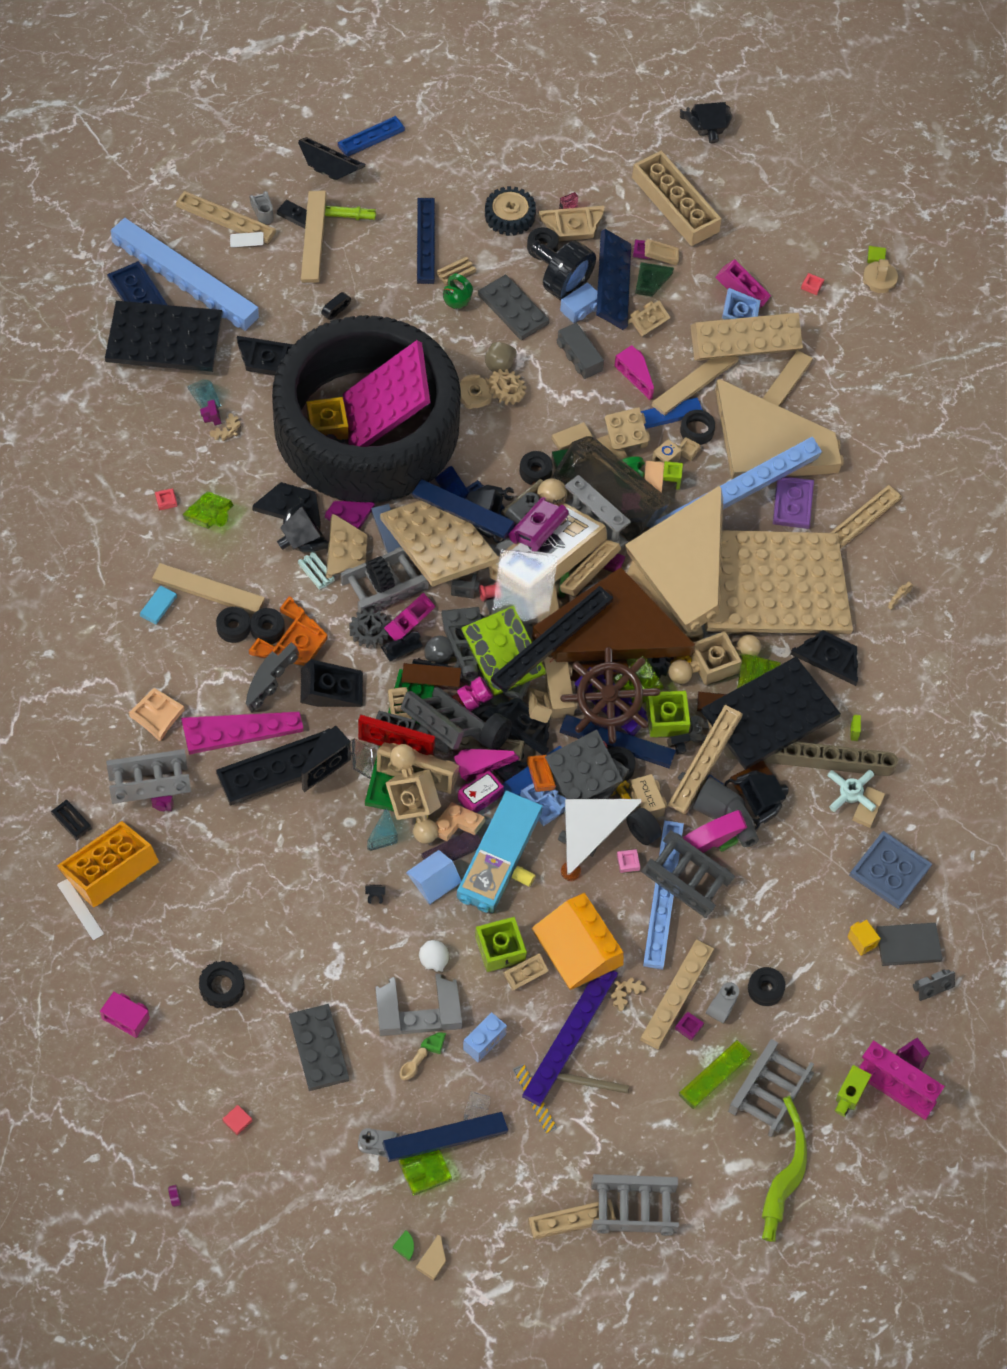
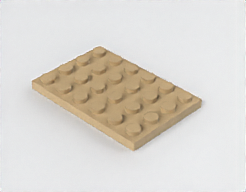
[380,500,499,587]

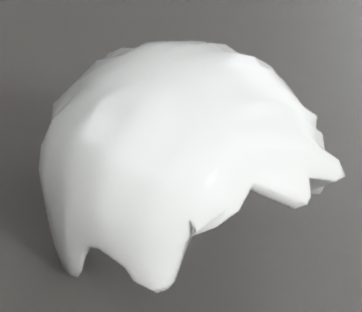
[419,940,449,972]

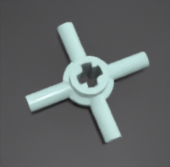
[827,770,876,812]

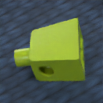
[835,1065,872,1117]

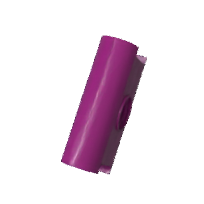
[509,497,569,552]

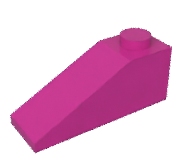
[715,259,771,308]
[614,345,654,400]
[454,749,520,782]

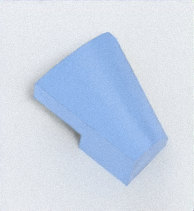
[520,783,566,826]

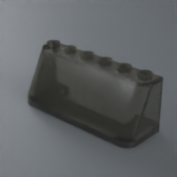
[553,436,670,542]

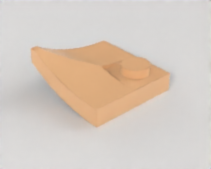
[129,688,185,741]

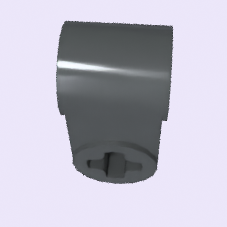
[505,492,539,525]

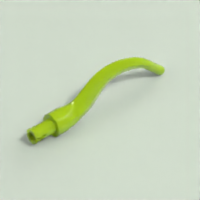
[762,1096,807,1242]

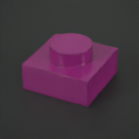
[633,239,650,259]
[603,553,626,572]
[151,795,174,812]
[675,1011,704,1041]

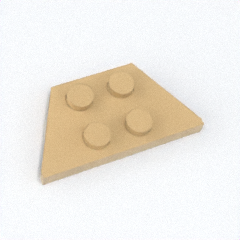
[538,206,605,241]
[326,514,367,578]

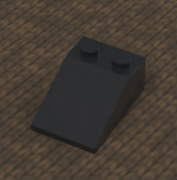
[300,659,363,707]
[301,726,351,792]

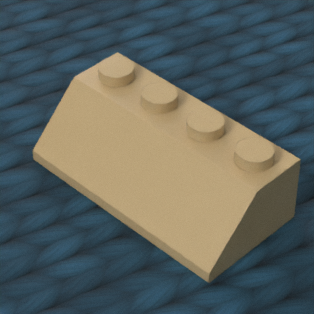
[377,742,459,794]

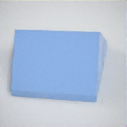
[722,288,760,320]
[406,850,461,905]

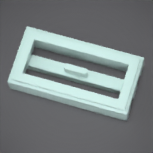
[298,552,335,590]

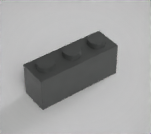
[557,322,604,379]

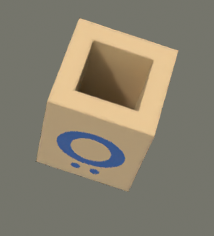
[652,439,681,463]

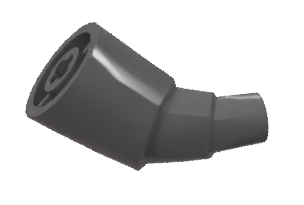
[693,777,759,847]

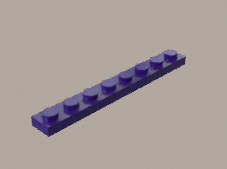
[522,970,618,1107]

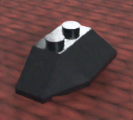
[298,137,366,180]

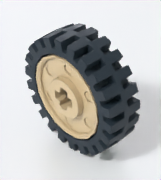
[485,186,536,236]

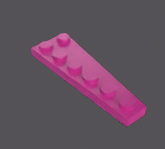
[181,712,304,755]

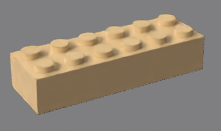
[632,150,721,246]
[690,313,803,361]

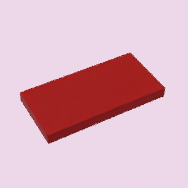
[358,714,435,756]

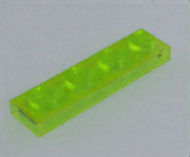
[679,1040,752,1109]

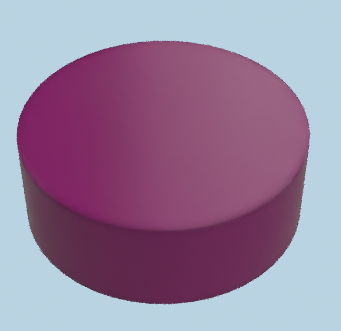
[168,1184,181,1207]

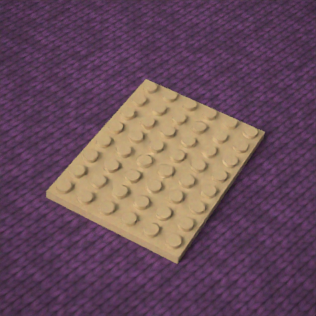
[705,530,853,634]

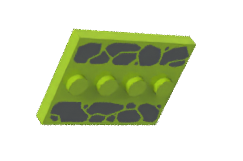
[461,606,546,696]

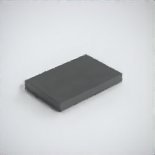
[876,922,943,966]

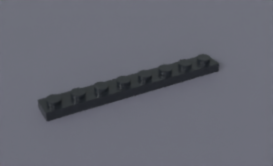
[491,586,613,693]

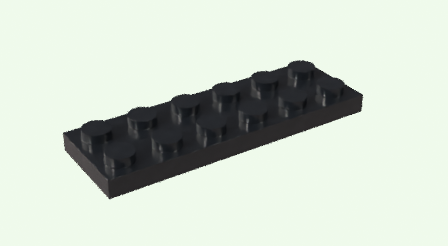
[216,731,324,806]

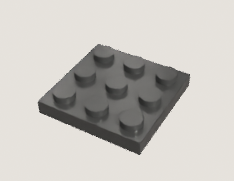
[545,730,624,799]

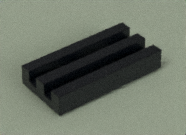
[51,799,92,841]

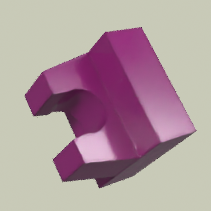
[200,400,222,426]

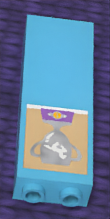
[457,791,542,913]

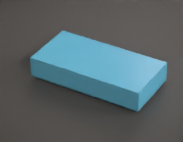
[140,585,177,624]

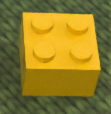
[307,397,348,440]

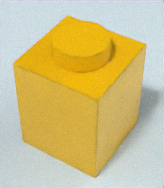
[847,919,881,956]

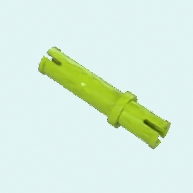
[325,205,376,220]

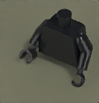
[680,102,732,143]
[467,485,514,543]
[277,498,329,552]
[724,770,789,832]

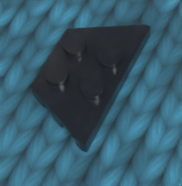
[237,336,293,375]
[252,482,321,529]
[790,630,858,686]
[484,697,549,755]

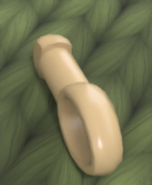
[400,1048,428,1080]

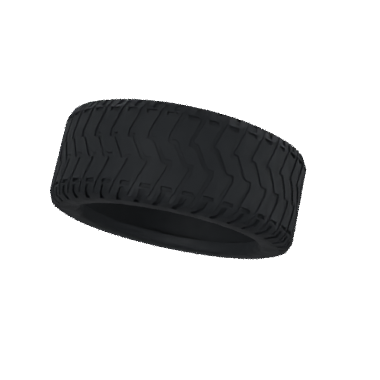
[272,315,461,503]

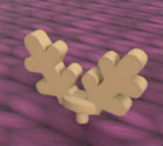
[210,413,241,441]
[888,582,913,610]
[611,978,646,1012]

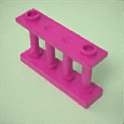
[859,1040,945,1120]

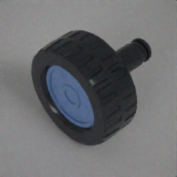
[530,240,596,300]

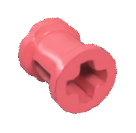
[479,582,501,602]

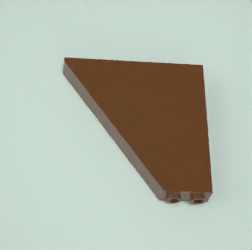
[532,567,695,662]

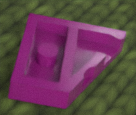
[325,501,374,530]

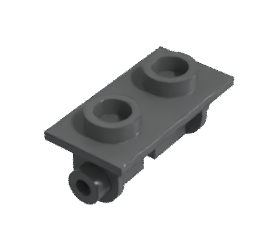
[913,969,955,1001]

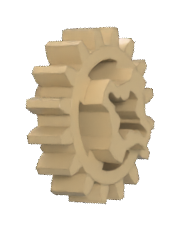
[487,369,526,405]

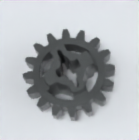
[349,608,390,648]

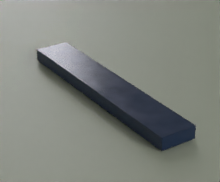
[417,198,435,284]
[412,480,515,539]
[560,714,676,769]
[382,1111,508,1163]

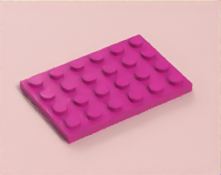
[343,340,430,447]

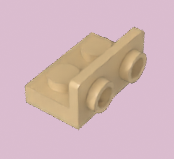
[628,300,670,337]

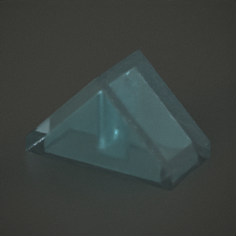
[187,379,221,409]
[367,809,398,851]

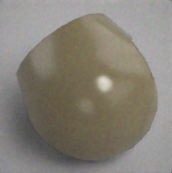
[485,342,517,372]

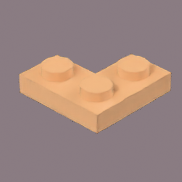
[436,802,485,842]

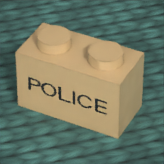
[629,774,667,818]

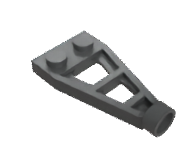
[441,607,481,679]

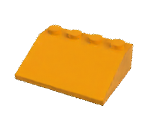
[57,821,159,907]
[532,892,624,990]

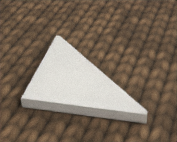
[565,799,641,875]

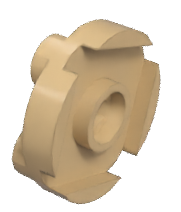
[460,374,493,409]

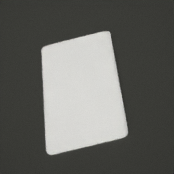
[230,232,263,247]

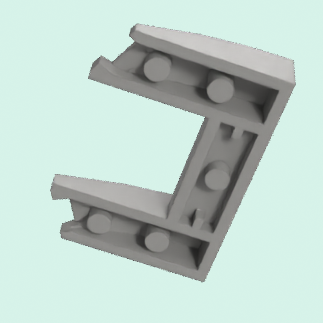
[375,973,462,1036]

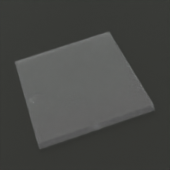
[492,549,558,623]

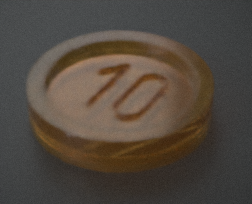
[561,862,581,881]

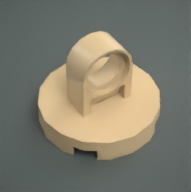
[863,259,898,293]

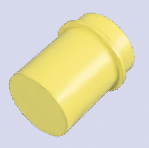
[512,866,536,887]

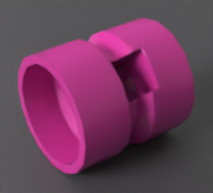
[457,676,493,711]

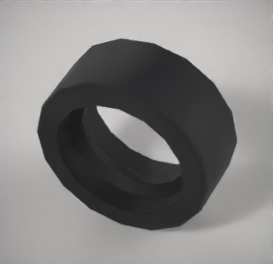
[680,410,715,445]

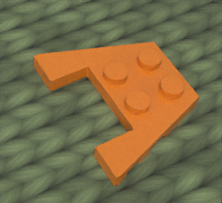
[249,596,328,666]

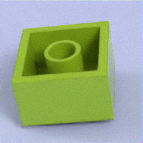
[646,691,690,737]
[475,917,527,972]

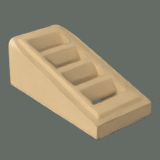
[388,687,412,719]
[528,688,553,723]

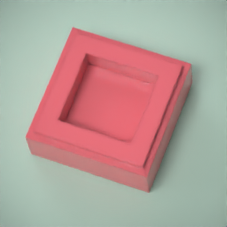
[801,273,824,295]
[155,488,177,511]
[222,1105,252,1135]

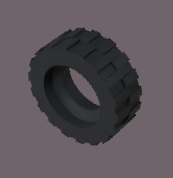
[199,961,245,1009]

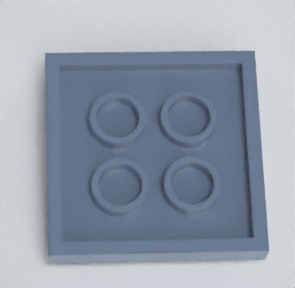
[849,831,932,909]

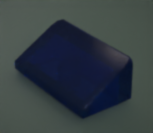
[435,466,469,500]

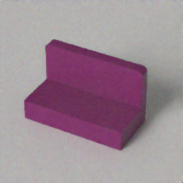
[896,1037,930,1070]

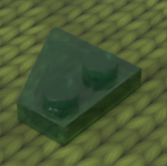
[635,262,674,297]

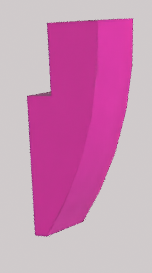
[384,592,436,641]
[683,810,748,853]

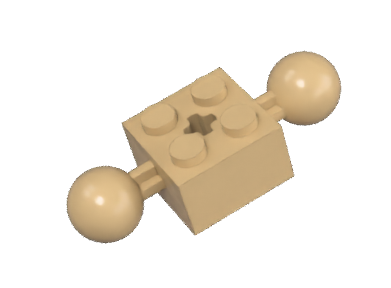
[668,631,761,685]
[386,744,441,844]

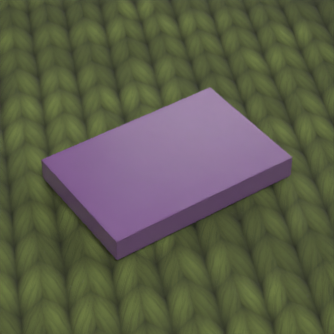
[773,477,814,529]

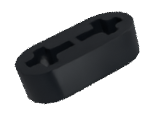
[321,292,351,320]

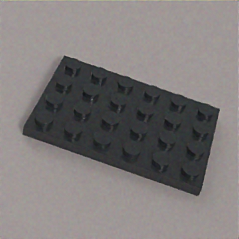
[105,301,223,372]
[701,656,841,770]

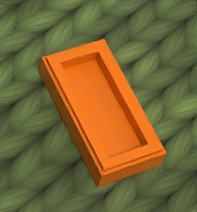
[527,755,556,792]

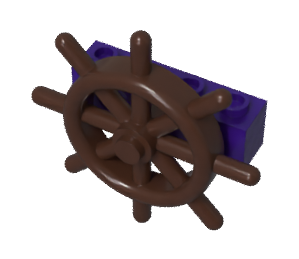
[560,647,661,744]

